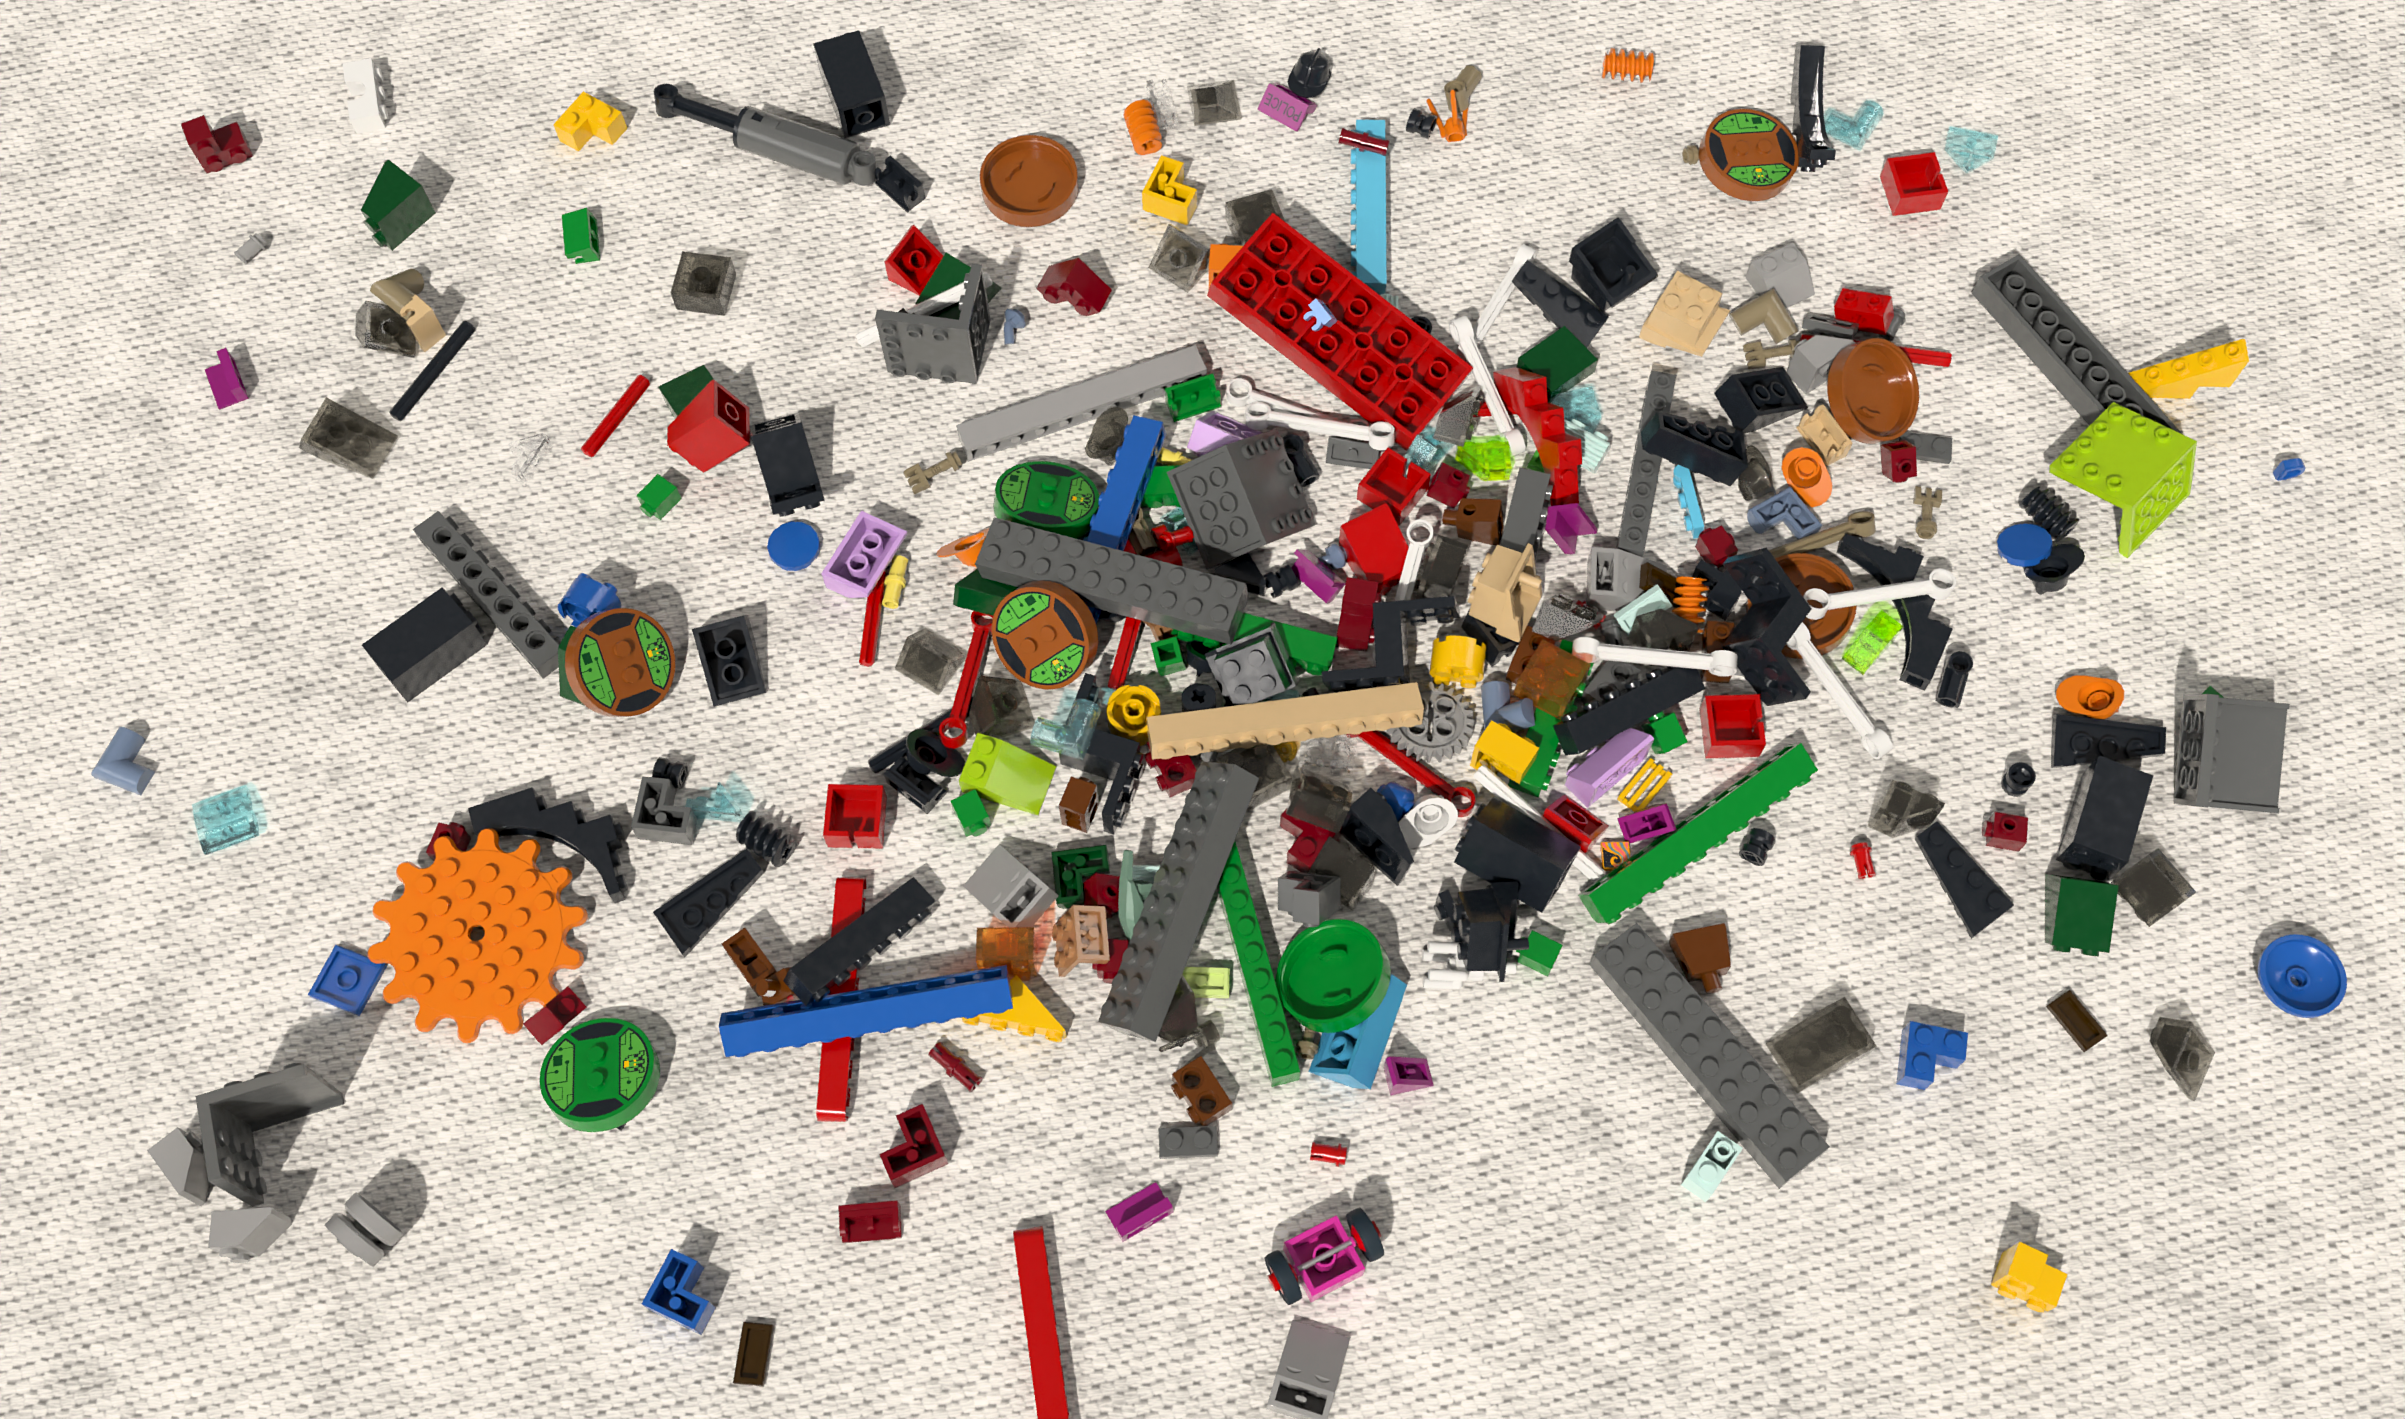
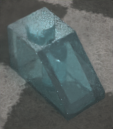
[1404,429,1456,472]

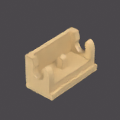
[400,294,446,352]
[1796,404,1853,466]

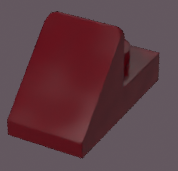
[523,986,587,1045]

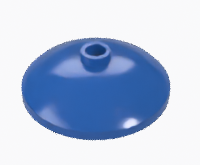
[2258,934,2347,1018]

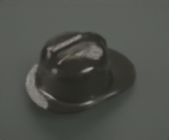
[1085,407,1128,466]
[1737,445,1776,501]

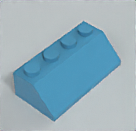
[1308,974,1407,1089]

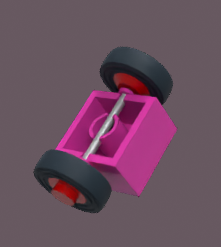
[1264,1208,1384,1305]

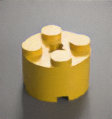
[1430,636,1486,688]
[1107,685,1161,746]

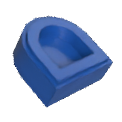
[2273,458,2306,481]

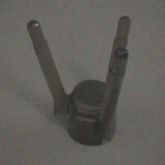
[1159,1020,1220,1067]

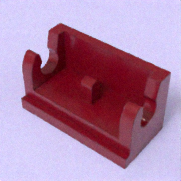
[838,1200,902,1243]

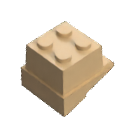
[1639,271,1730,357]
[1467,543,1542,643]

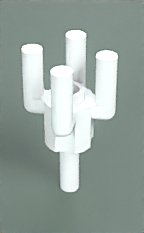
[1422,941,1516,989]

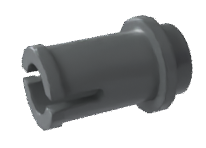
[1879,308,1906,342]
[1600,620,1624,646]

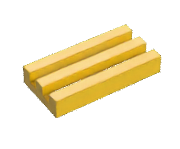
[1617,758,1672,812]

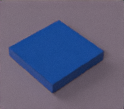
[308,945,387,1017]

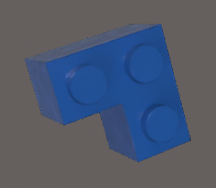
[1896,1021,1968,1090]
[642,1249,716,1335]

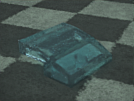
[192,785,259,855]

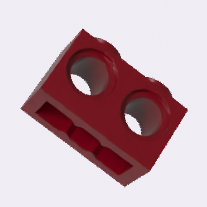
[1144,742,1197,798]

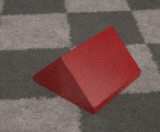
[884,225,943,296]
[1543,794,1609,855]

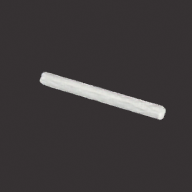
[856,272,993,347]
[1473,765,1606,883]

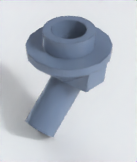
[1004,309,1026,345]
[1318,543,1347,569]

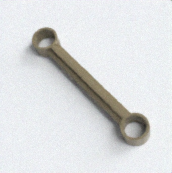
[1769,511,1876,559]

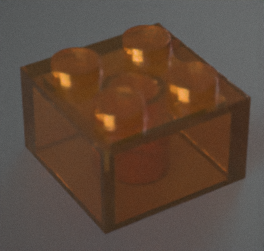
[1513,639,1591,720]
[976,927,1038,981]

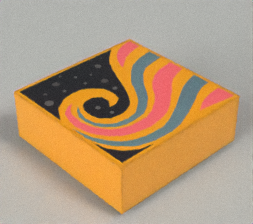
[1600,842,1630,871]

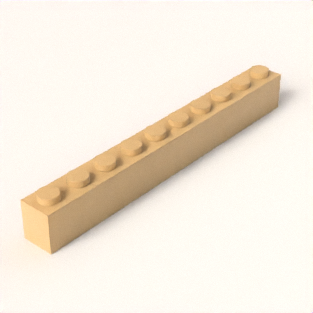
[1147,682,1424,760]

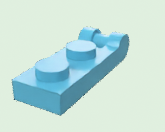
[1673,465,1704,539]

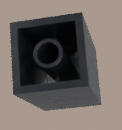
[813,30,890,138]
[362,587,487,703]
[2056,756,2154,881]
[1454,797,1581,913]

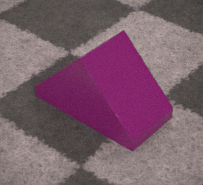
[1617,803,1676,844]
[1383,1056,1434,1096]

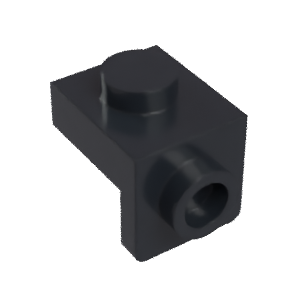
[1434,890,1456,931]

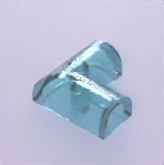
[1824,101,1884,151]
[1030,699,1101,760]

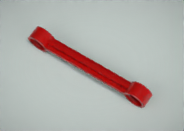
[939,611,993,749]
[1344,730,1475,817]

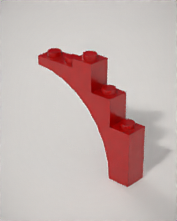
[1493,367,1582,506]

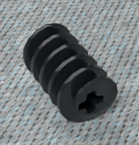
[2019,486,2080,543]
[1181,683,1216,712]
[736,810,798,867]

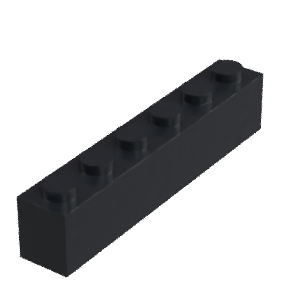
[1553,666,1706,756]
[783,877,936,1006]

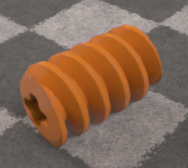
[1602,48,1654,83]
[1123,100,1162,155]
[1670,576,1709,633]

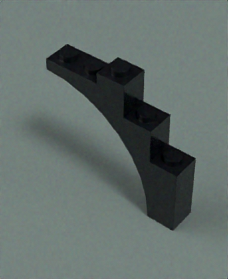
[1790,45,1836,172]
[1836,533,1953,691]
[468,787,628,903]

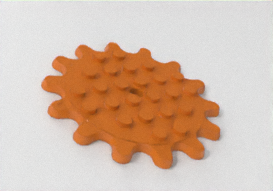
[367,828,588,1043]

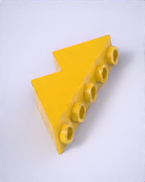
[2128,339,2249,399]
[950,969,1067,1042]

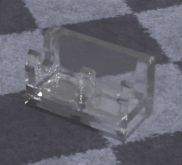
[1146,79,1181,133]

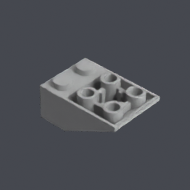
[1586,547,1667,614]
[963,844,1059,938]
[1267,1320,1350,1419]

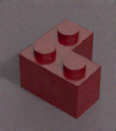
[181,115,253,174]
[1036,258,1112,316]
[1336,577,1382,652]
[1280,795,1342,873]
[879,1103,949,1188]

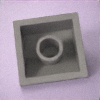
[1746,243,1815,308]
[1787,335,1855,395]
[147,1127,210,1206]
[208,1207,292,1263]

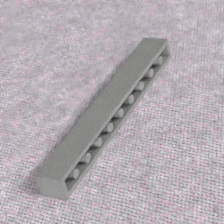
[956,345,1207,462]

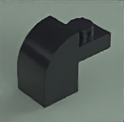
[1692,559,1742,621]

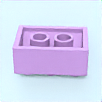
[1187,411,1263,457]
[821,511,908,598]
[1565,728,1654,808]

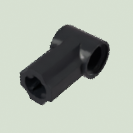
[1283,434,1320,487]
[1935,651,1973,708]

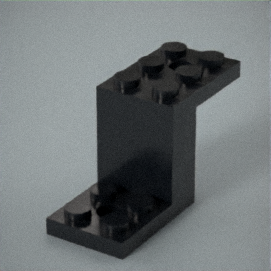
[750,412,825,517]
[1722,547,1812,706]
[1322,596,1460,693]
[1057,673,1144,835]

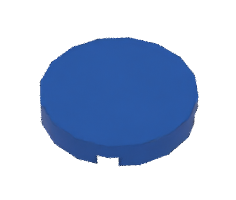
[767,521,820,571]
[1997,524,2052,567]

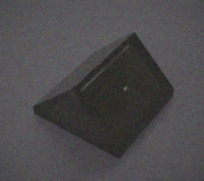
[1148,224,1210,293]
[895,628,967,696]

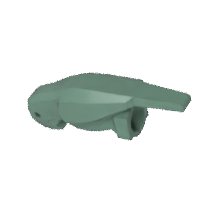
[1118,849,1153,943]

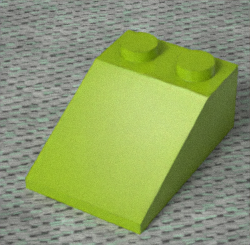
[959,733,1057,815]

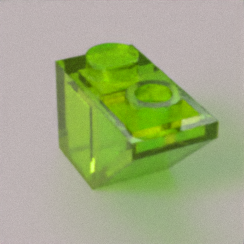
[1455,440,1512,481]
[1842,610,1903,675]

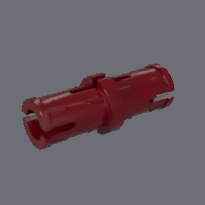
[1338,128,1390,156]
[928,1042,983,1092]

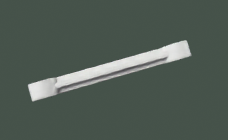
[1456,244,1537,363]
[1449,316,1525,457]
[1226,378,1370,440]
[1245,402,1394,450]
[1372,519,1434,667]
[1803,569,1956,620]
[1786,622,1893,760]
[1572,637,1738,676]

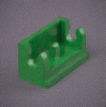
[562,208,600,264]
[1165,373,1222,422]

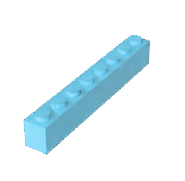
[1350,120,1387,295]

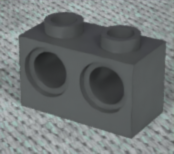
[1581,661,1641,704]

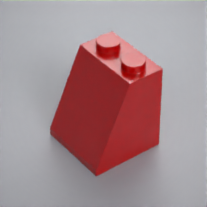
[667,380,750,473]
[1339,503,1409,596]

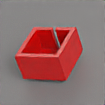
[1880,152,1948,216]
[1357,448,1431,526]
[1699,694,1766,759]
[823,784,887,849]

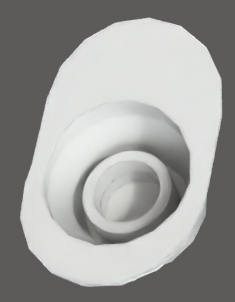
[1399,794,1458,849]

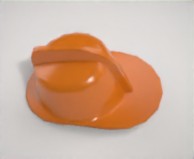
[1782,447,1833,507]
[936,528,989,567]
[2056,675,2125,720]

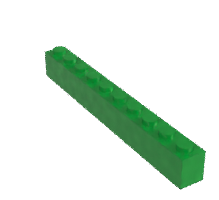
[1578,743,1818,925]
[1217,841,1300,1087]

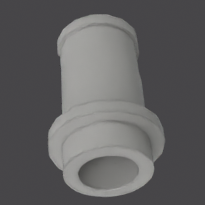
[234,233,267,264]

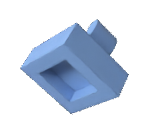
[1303,299,1338,331]

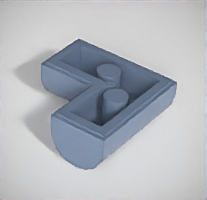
[1747,487,1822,539]
[1481,681,1535,733]
[91,727,155,796]

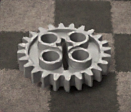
[1387,682,1475,763]

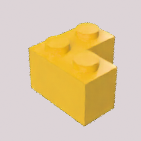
[553,91,627,151]
[1142,155,1197,226]
[1470,720,1539,784]
[1991,1242,2068,1313]

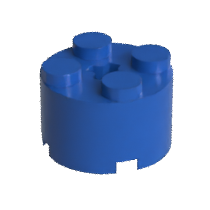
[558,573,621,627]

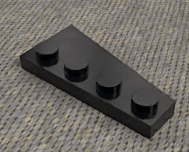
[1512,260,1609,348]
[2051,714,2166,768]
[1915,821,2014,939]
[653,849,764,958]

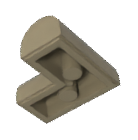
[370,268,424,320]
[1729,288,1799,344]

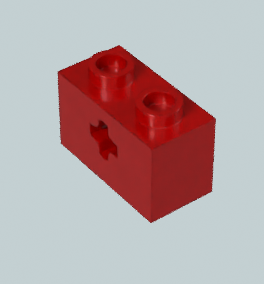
[1834,288,1894,335]

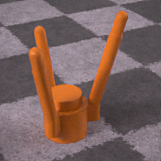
[1426,90,1468,142]

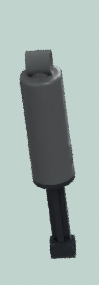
[654,84,876,186]

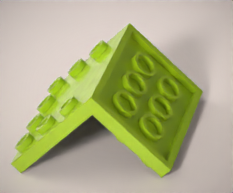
[2049,402,2197,558]

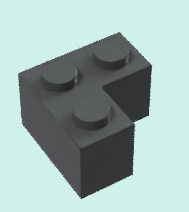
[631,776,698,845]
[1278,871,1341,927]

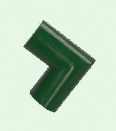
[1051,845,1110,909]

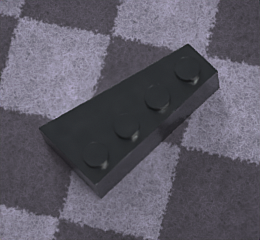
[1641,411,1749,486]

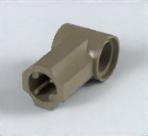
[1444,65,1482,113]
[1128,508,1158,557]

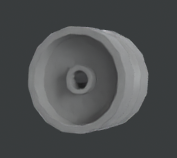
[325,1192,404,1267]

